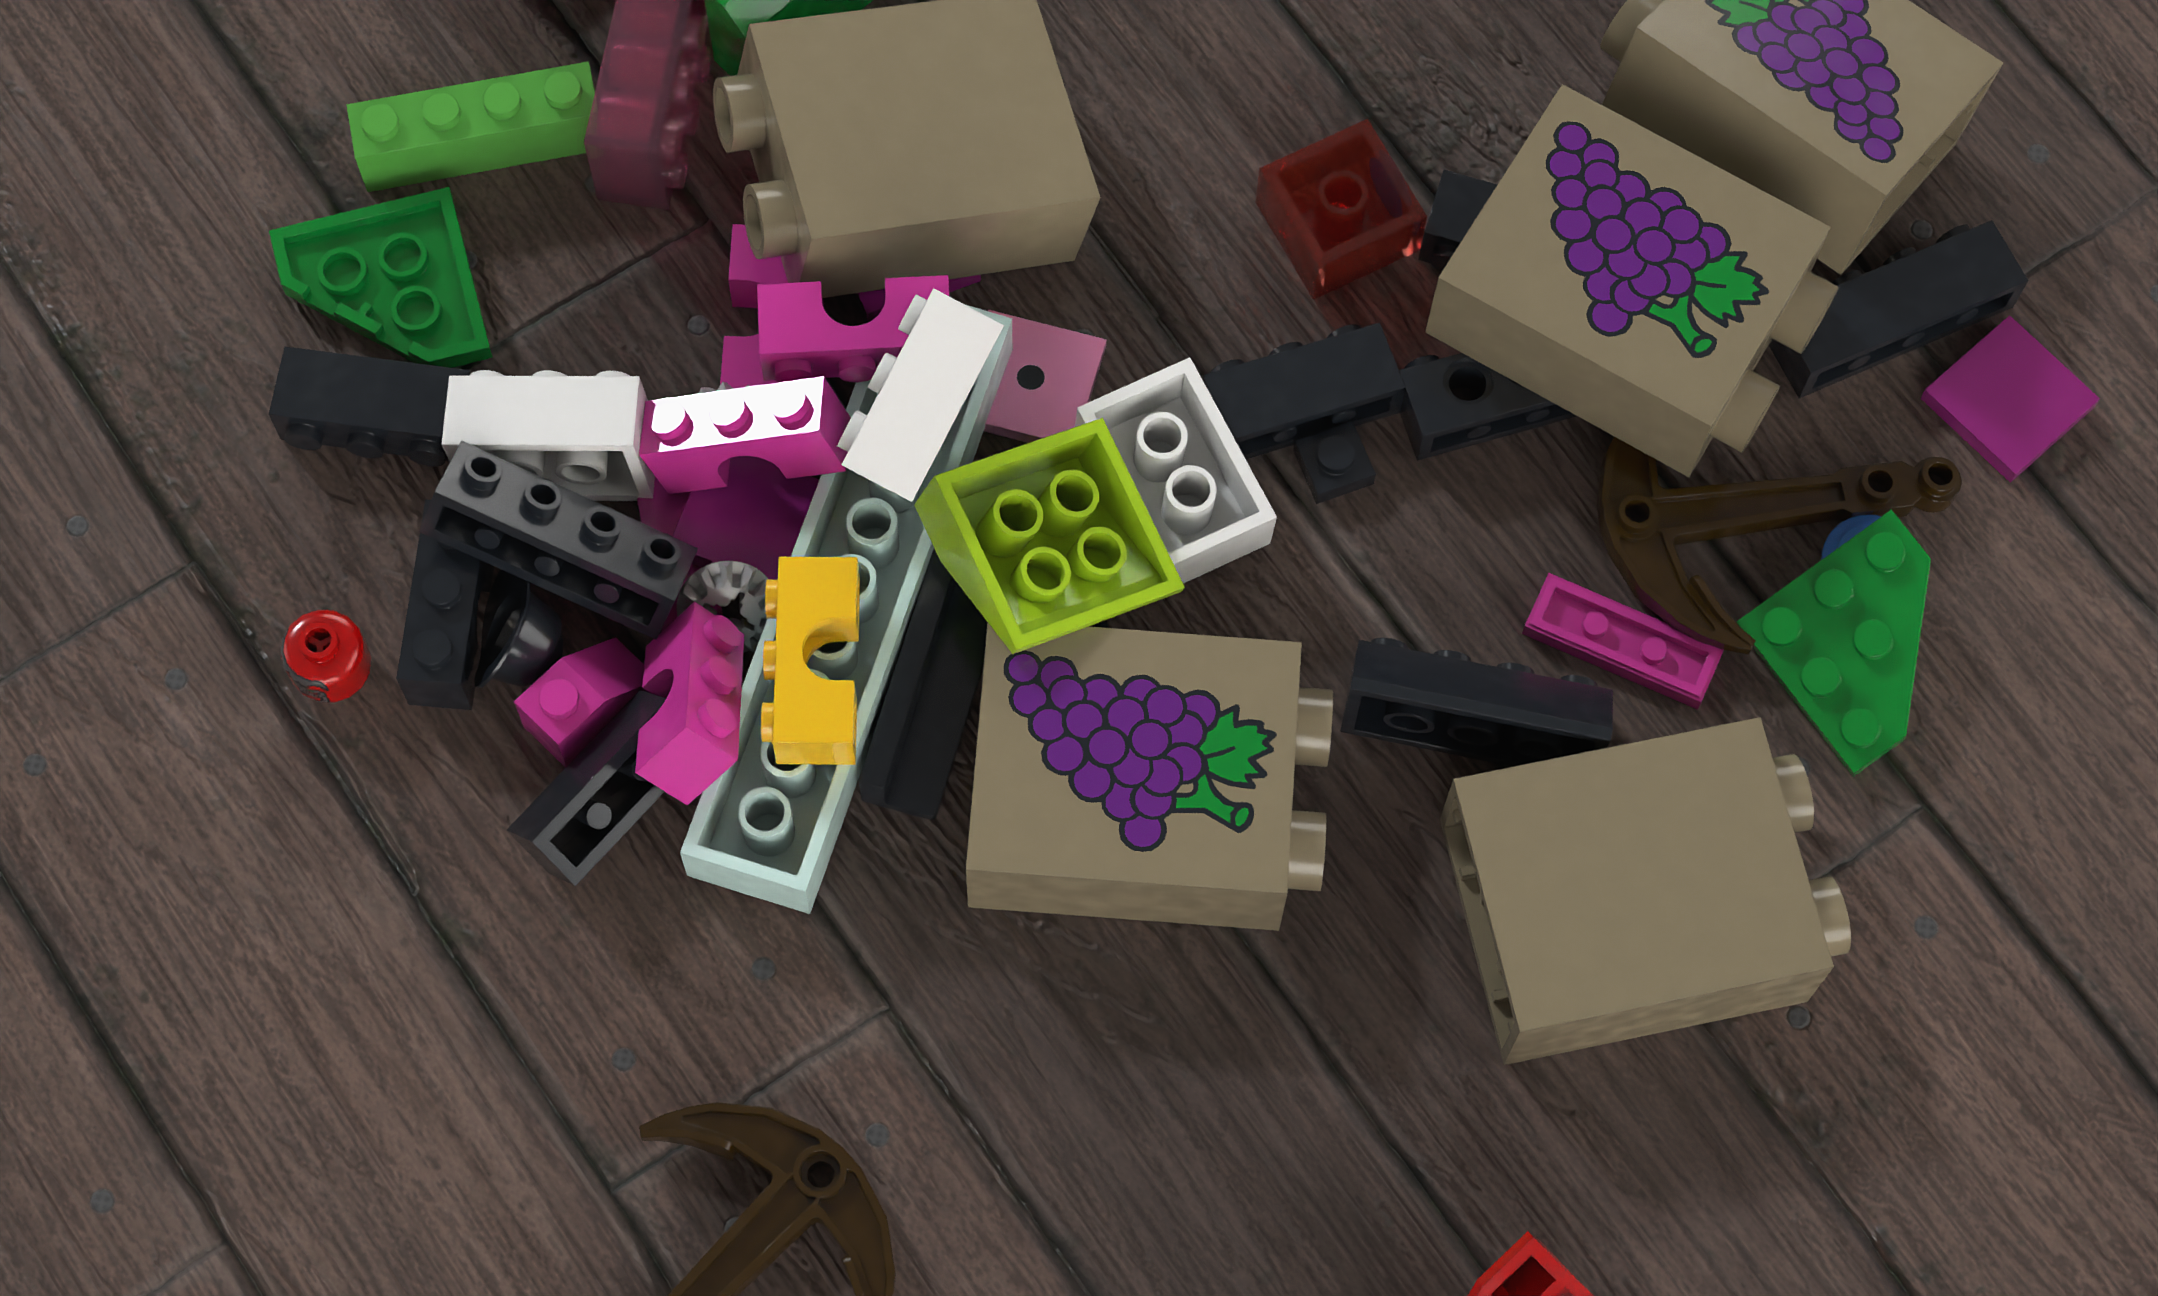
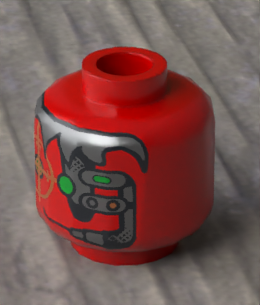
[280,610,372,703]

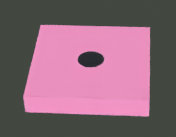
[984,310,1107,443]

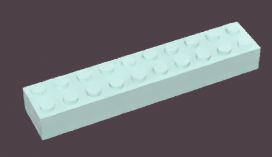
[680,305,1013,914]

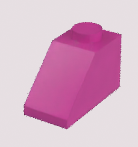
[514,637,650,768]

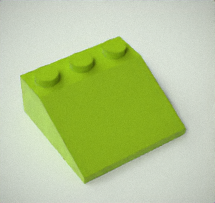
[914,418,1185,654]

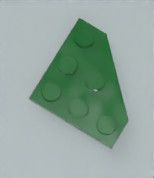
[269,187,493,368]
[1736,509,1931,777]

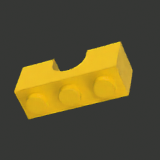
[761,557,860,765]

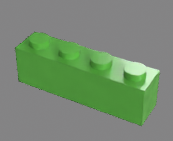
[346,61,607,192]

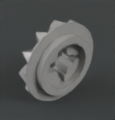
[676,561,768,653]

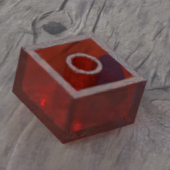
[1255,119,1427,300]

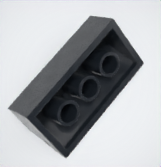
[1340,638,1613,767]

